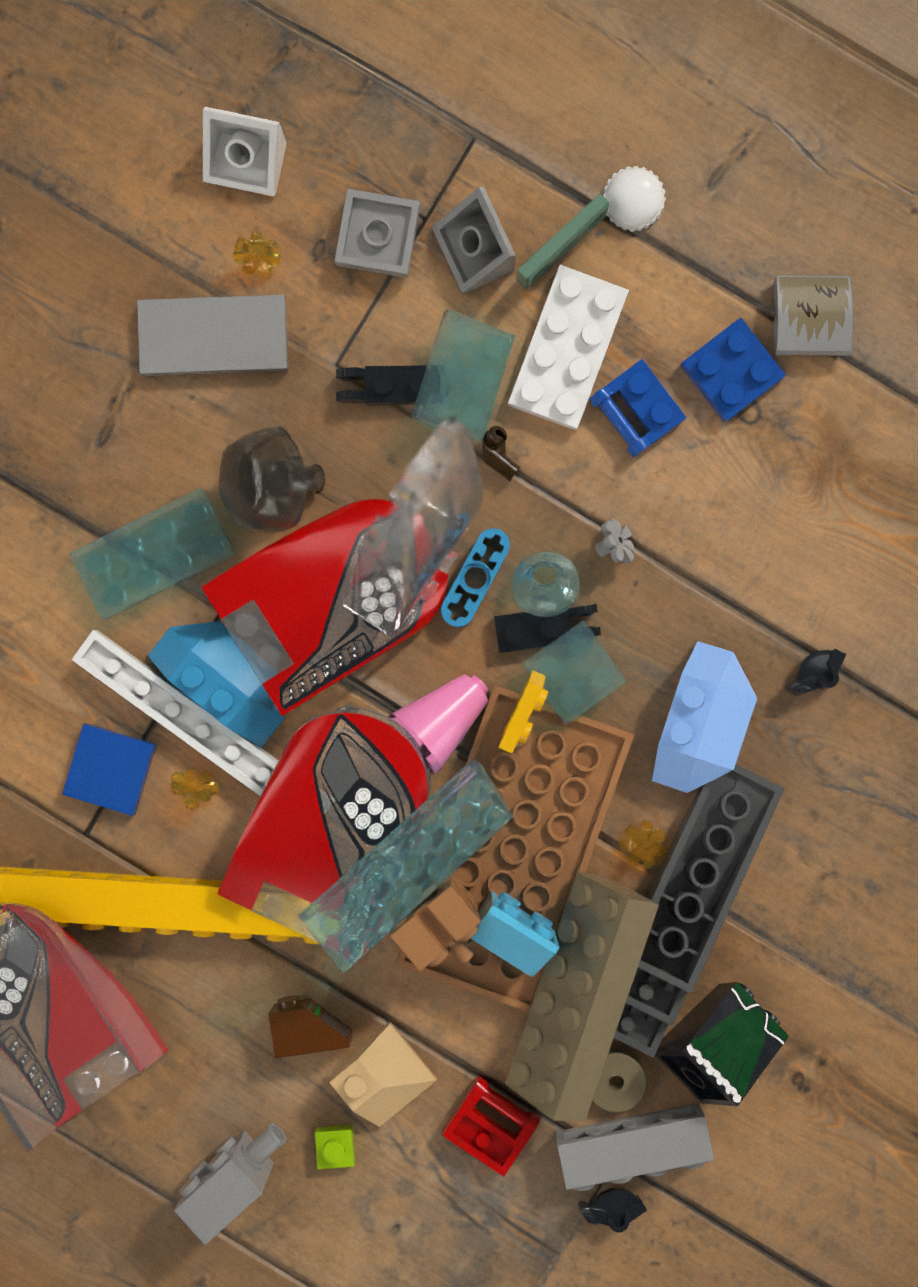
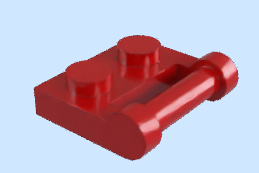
[442,1076,540,1177]

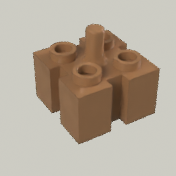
[390,868,481,971]

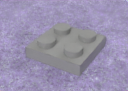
[334,189,421,278]

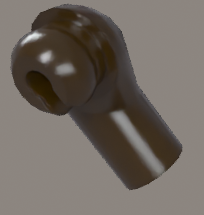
[482,426,521,482]

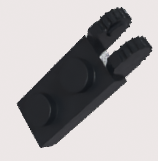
[336,365,440,406]
[494,604,601,653]

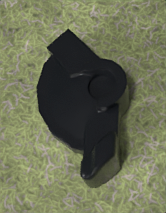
[785,649,847,696]
[578,1188,647,1233]

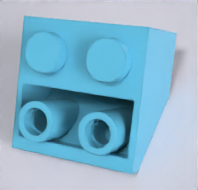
[470,891,559,977]

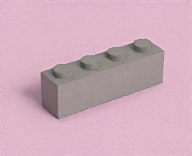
[555,1103,714,1191]

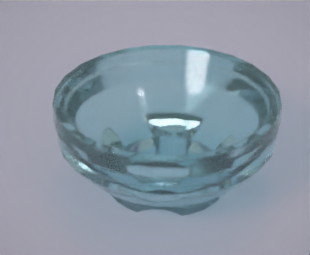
[512,551,580,617]

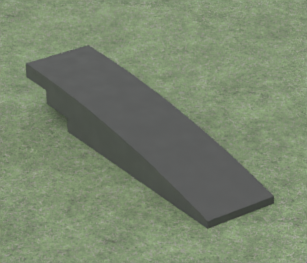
[614,765,785,1058]

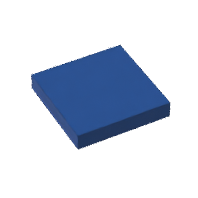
[62,723,157,816]

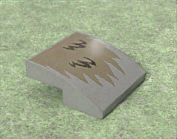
[772,275,853,356]

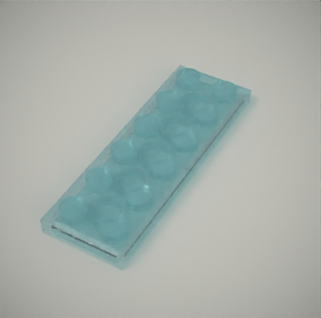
[298,759,513,974]

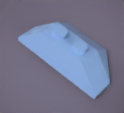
[652,641,757,793]

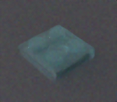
[522,620,627,725]

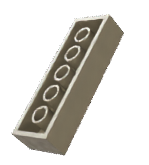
[505,872,659,1121]

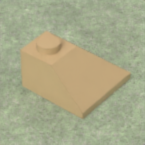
[329,1022,437,1127]

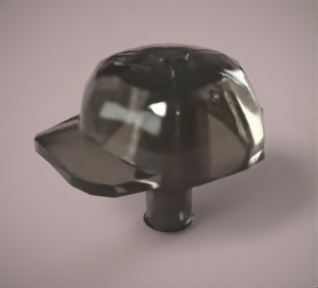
[218,426,325,534]

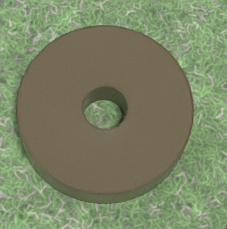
[593,1049,646,1113]

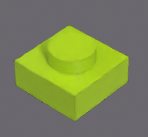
[315,1124,356,1169]

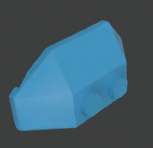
[147,621,285,748]

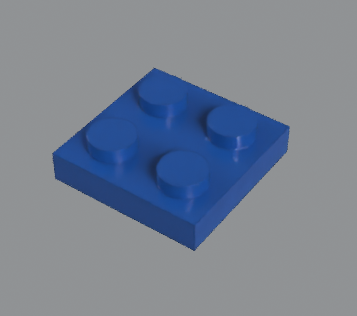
[680,317,786,423]

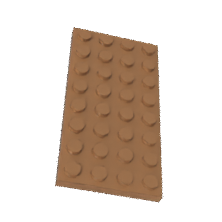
[395,684,635,1012]

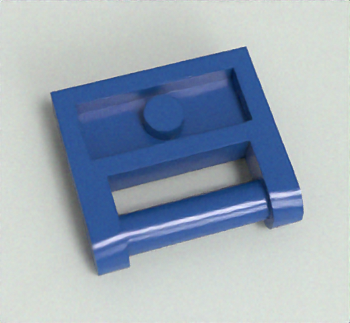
[589,359,687,458]

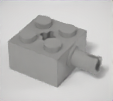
[174,1123,287,1245]

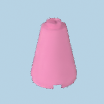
[385,674,489,775]

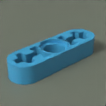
[441,528,510,627]

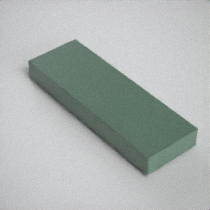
[516,193,609,289]

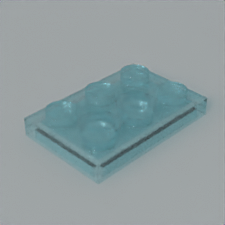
[411,309,515,442]

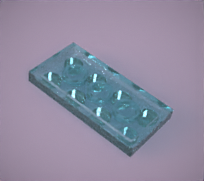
[69,487,237,620]

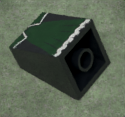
[655,982,789,1106]

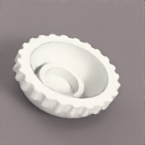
[603,166,666,232]

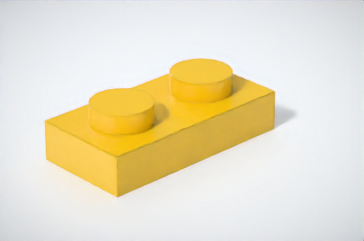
[498,670,549,753]

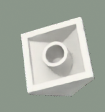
[203,107,287,197]

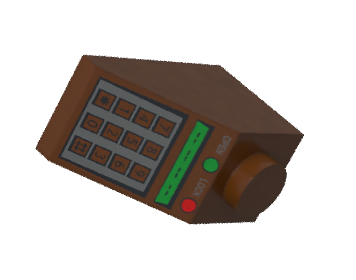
[268,995,353,1059]

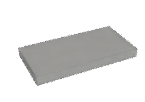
[137,295,289,376]

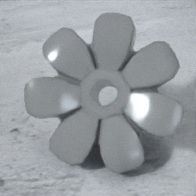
[595,518,635,564]

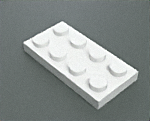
[508,265,629,431]

